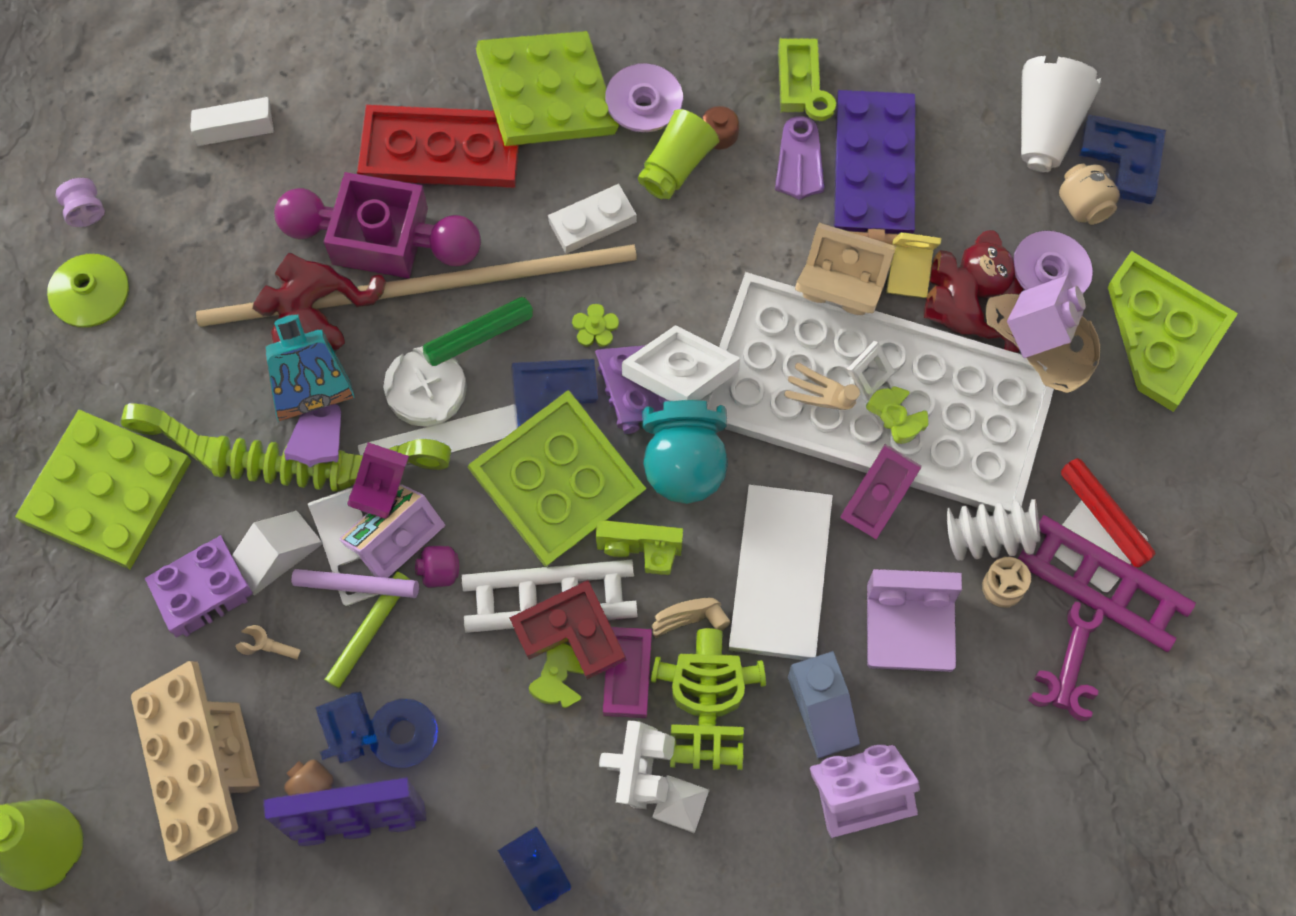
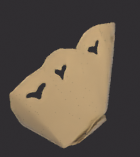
[986,294,1100,393]

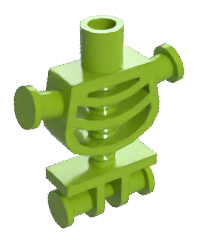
[651,628,766,770]

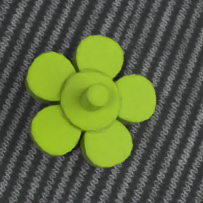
[572,304,619,347]

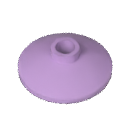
[606,64,683,132]
[1013,231,1093,294]

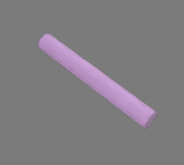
[291,569,419,598]

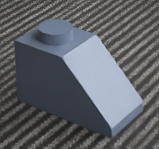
[788,651,860,759]

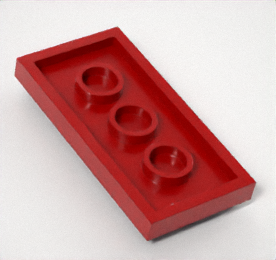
[357,105,519,188]

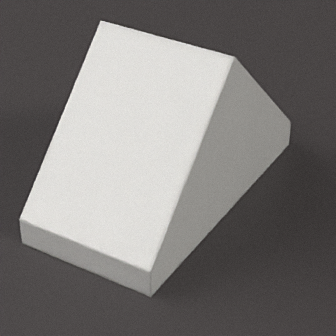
[232,511,323,596]

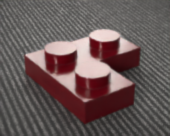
[509,580,627,680]

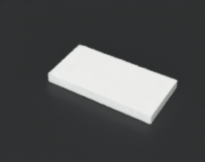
[728,485,833,660]

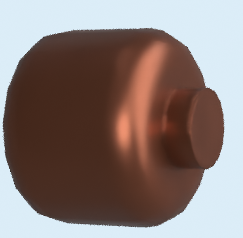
[702,106,739,150]

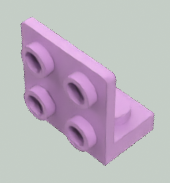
[867,569,962,672]

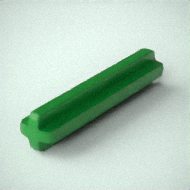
[423,297,533,366]

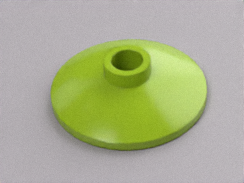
[47,254,129,328]

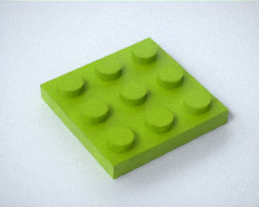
[476,31,619,146]
[468,390,646,567]
[15,409,191,570]

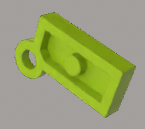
[778,39,836,121]

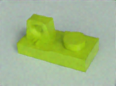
[596,520,683,575]

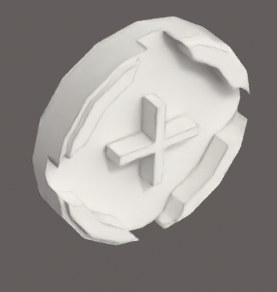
[383,346,467,427]

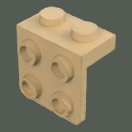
[795,223,896,315]

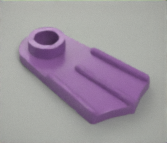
[775,116,824,200]
[284,404,341,467]

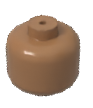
[284,759,333,796]

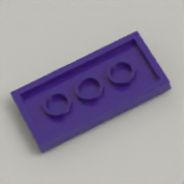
[834,90,915,234]

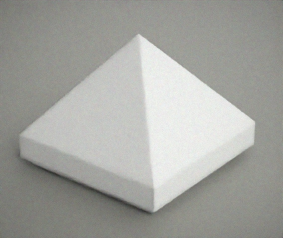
[847,341,895,400]
[652,775,709,833]

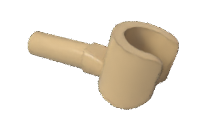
[236,625,301,660]

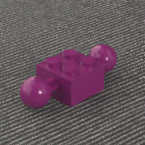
[274,172,481,278]

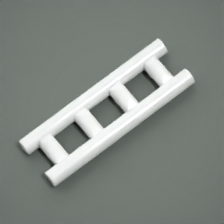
[462,560,637,633]

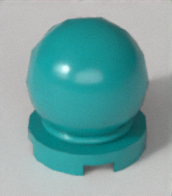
[642,400,728,504]

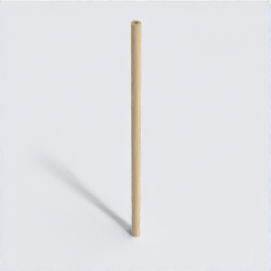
[196,244,637,327]

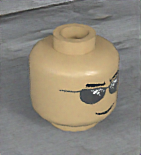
[1059,164,1120,225]

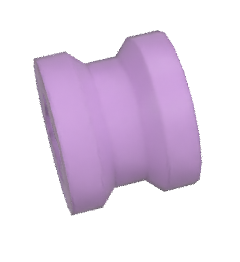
[56,178,105,227]

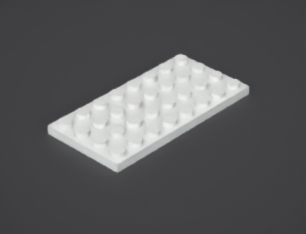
[701,272,1055,514]

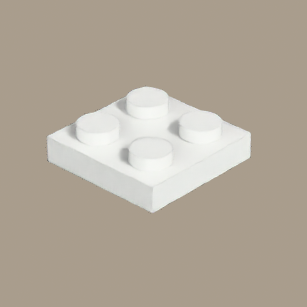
[622,325,740,401]

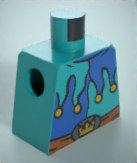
[266,315,355,422]

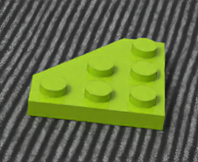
[1107,251,1238,412]

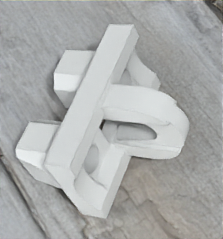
[599,721,675,809]

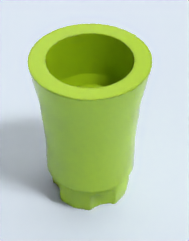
[638,109,719,200]

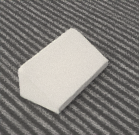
[191,97,274,146]

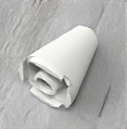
[1021,56,1101,172]

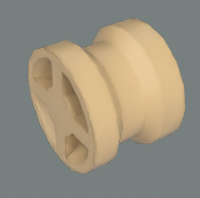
[982,557,1031,608]

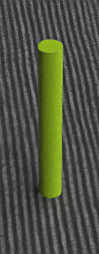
[324,572,410,689]

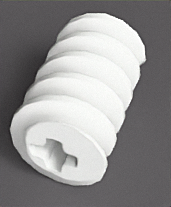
[947,499,1040,561]

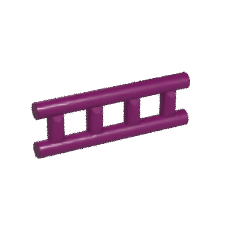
[1017,515,1196,653]

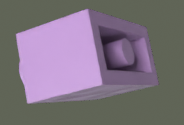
[1007,275,1086,358]

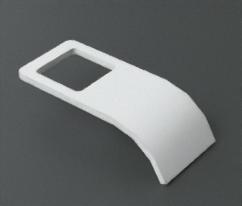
[308,488,379,606]

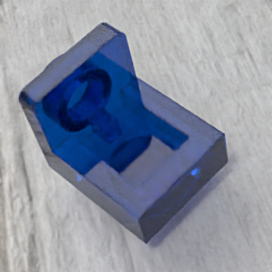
[315,691,378,764]
[497,826,572,911]

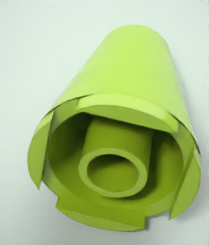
[0,799,83,891]

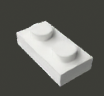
[548,184,637,254]

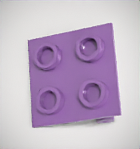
[595,345,669,434]
[145,535,253,638]

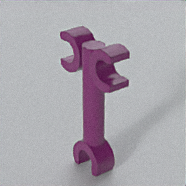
[1028,601,1104,721]

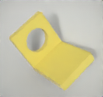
[886,233,941,298]

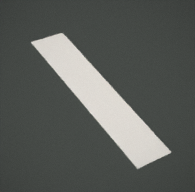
[358,404,519,464]

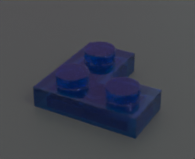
[1079,114,1166,205]
[511,359,598,429]

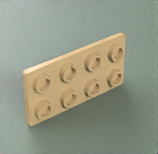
[131,661,260,861]

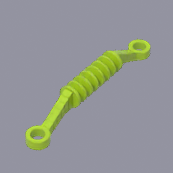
[120,403,452,492]

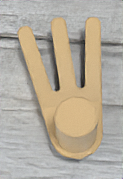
[784,363,860,410]
[652,598,731,638]

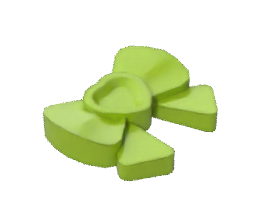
[866,386,929,444]
[528,643,585,708]

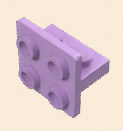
[810,745,920,838]

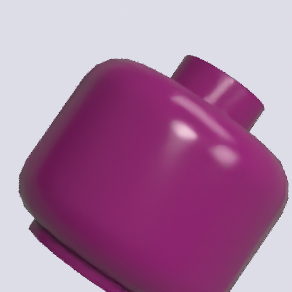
[415,546,459,588]

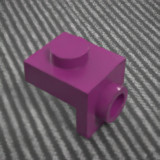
[347,442,409,518]

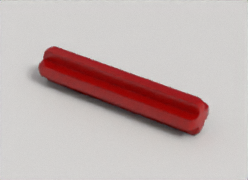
[1061,458,1155,568]

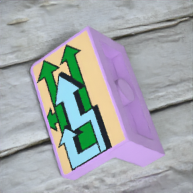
[340,485,446,578]

